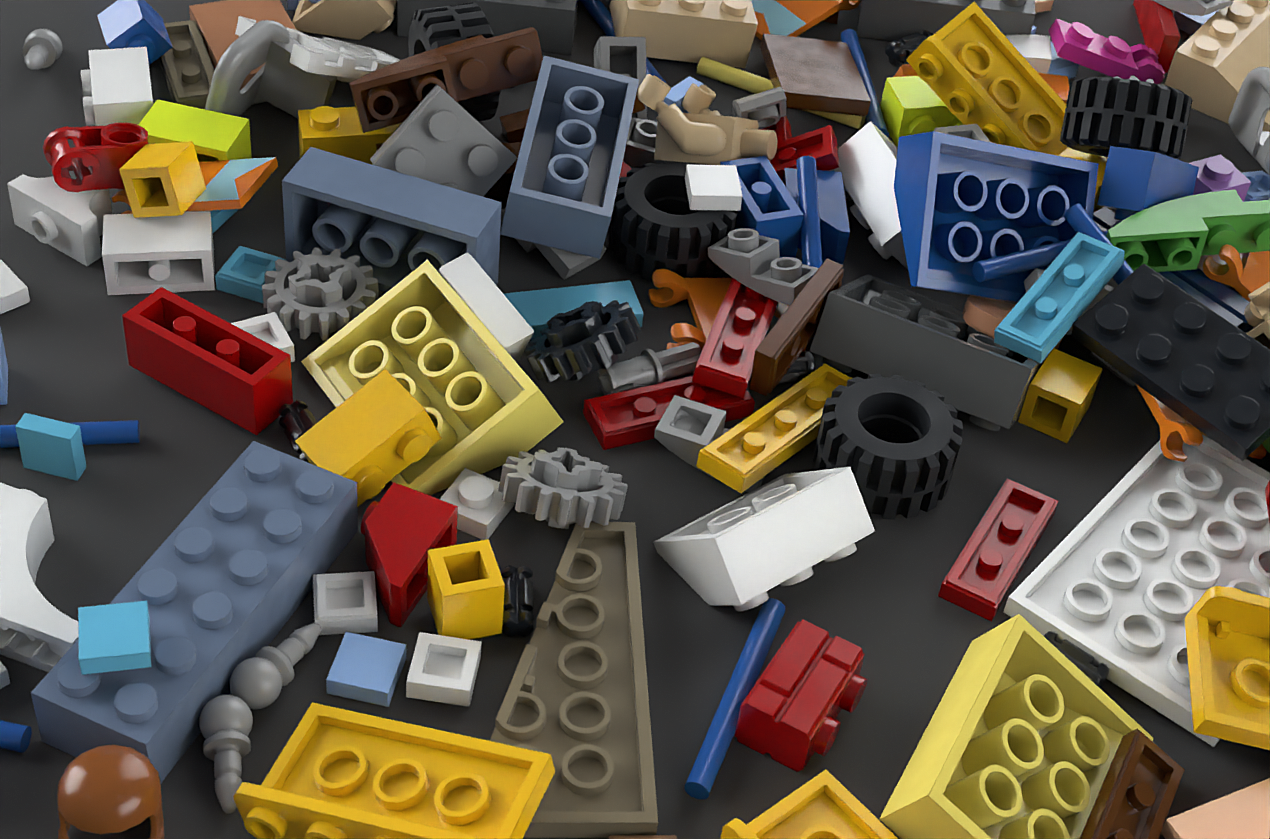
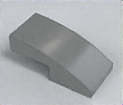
[654,395,765,492]

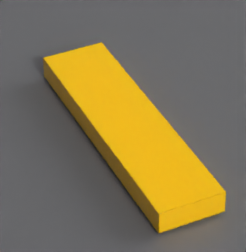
[696,364,852,494]

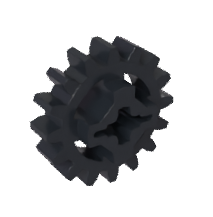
[524,300,641,383]

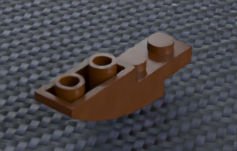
[350,27,543,133]

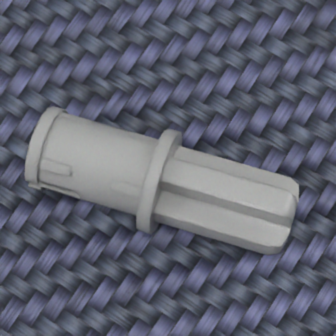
[598,342,702,395]

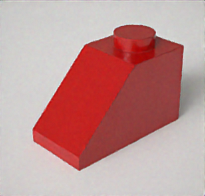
[360,482,458,627]

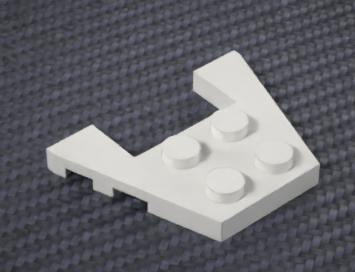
[235,16,401,83]

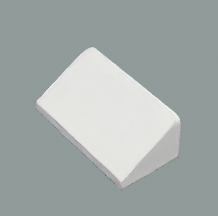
[439,252,534,362]

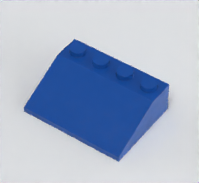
[894,131,1098,303]

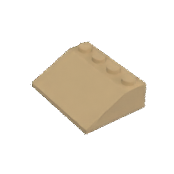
[1164,0,1270,132]

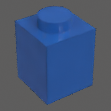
[97,0,173,65]

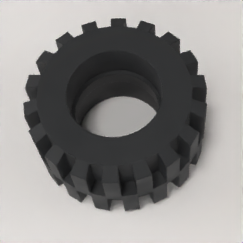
[408,2,501,121]
[1060,77,1192,160]
[609,161,738,282]
[813,374,963,520]

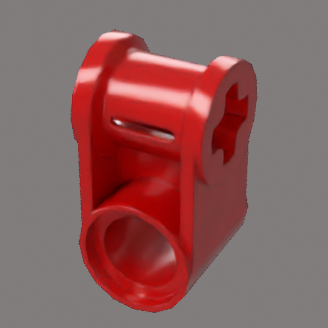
[43,122,148,192]

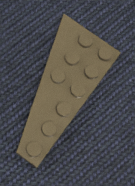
[490,522,658,838]

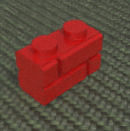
[735,620,868,772]

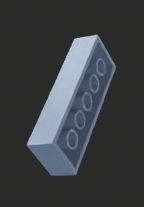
[31,441,358,782]

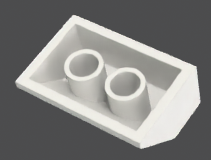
[834,121,908,269]
[654,467,875,611]

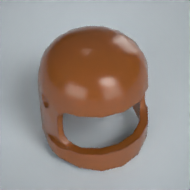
[58,745,164,839]

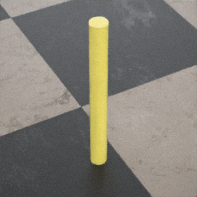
[697,57,866,130]

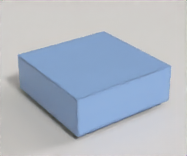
[326,632,406,707]

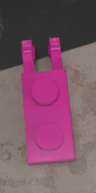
[1048,18,1165,85]

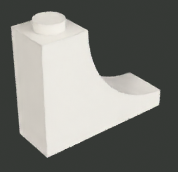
[0,483,78,672]

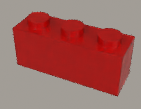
[122,287,293,435]

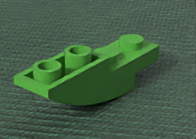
[1106,190,1270,272]

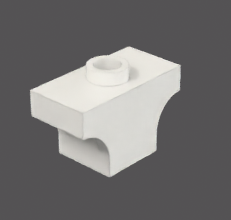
[7,171,112,266]

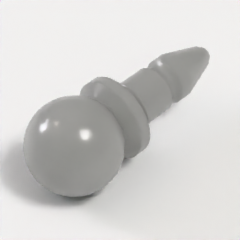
[23,29,63,70]
[230,623,321,709]
[199,695,253,814]

